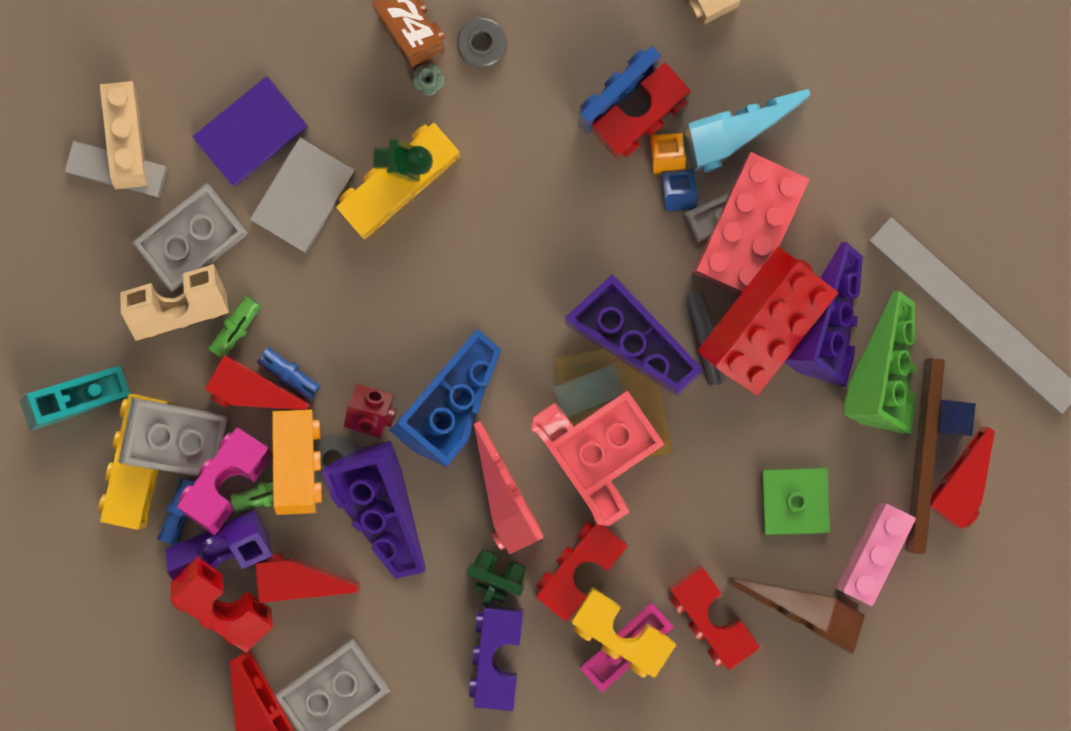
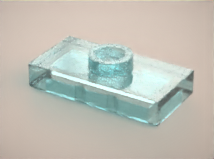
[553,364,624,417]

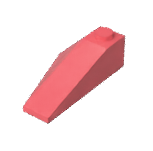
[474,421,544,554]

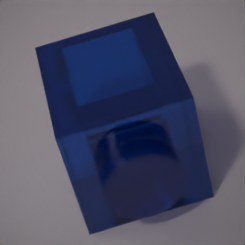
[938,400,976,436]

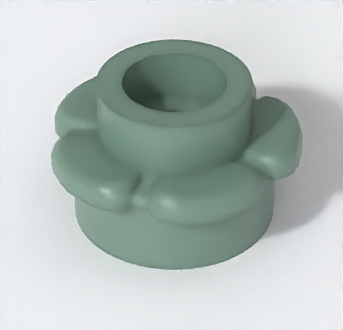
[412,64,444,95]

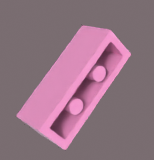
[836,502,916,607]

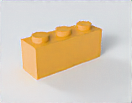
[273,410,322,515]

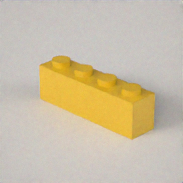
[336,123,461,240]
[98,394,174,530]

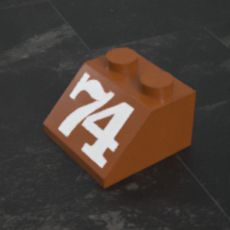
[372,0,446,71]

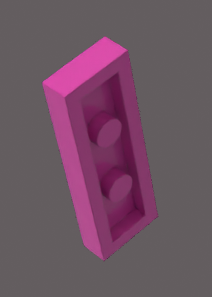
[580,601,674,693]

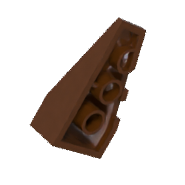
[727,576,865,654]

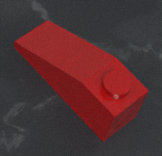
[205,355,313,410]
[930,427,995,529]
[255,553,361,603]
[230,650,294,731]

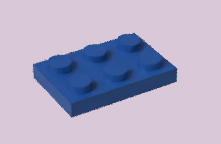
[578,46,661,134]

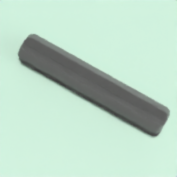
[687,291,726,386]

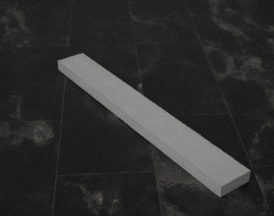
[868,217,1071,414]

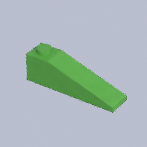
[844,291,916,435]

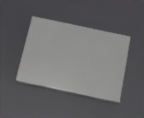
[250,138,356,253]
[132,183,249,293]
[118,397,228,477]
[275,637,391,731]

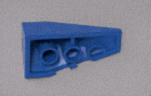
[389,329,501,467]

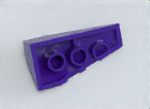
[785,242,863,387]
[321,441,426,579]

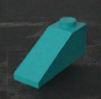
[19,365,130,431]

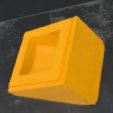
[650,133,686,175]

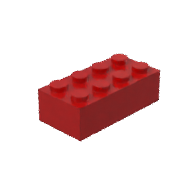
[697,247,839,396]

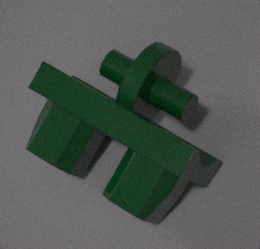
[374,139,433,182]
[466,549,526,607]

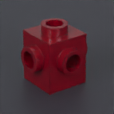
[344,383,397,438]

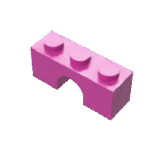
[177,427,273,535]

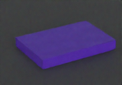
[192,76,308,188]

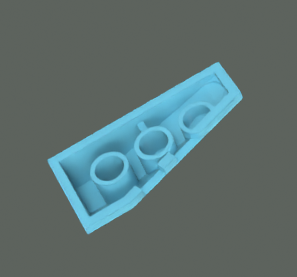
[683,89,810,173]

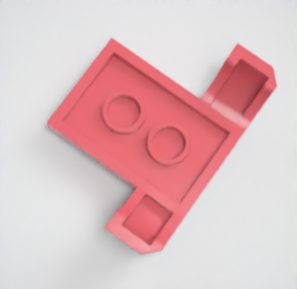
[531,390,665,526]

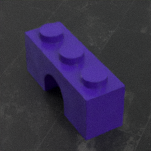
[166,510,272,580]
[469,605,523,711]

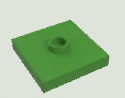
[761,468,830,535]

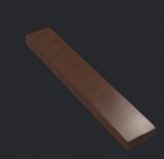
[906,358,945,554]

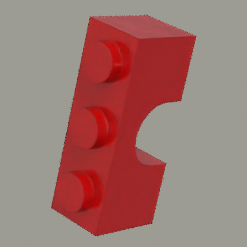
[591,62,691,160]
[535,521,628,622]
[170,556,273,652]
[669,565,761,671]

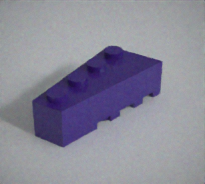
[564,274,703,396]

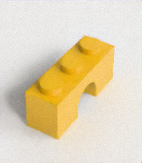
[571,587,676,678]

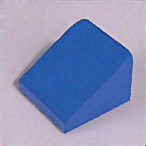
[661,169,698,211]

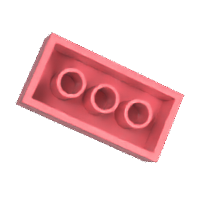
[692,152,810,295]

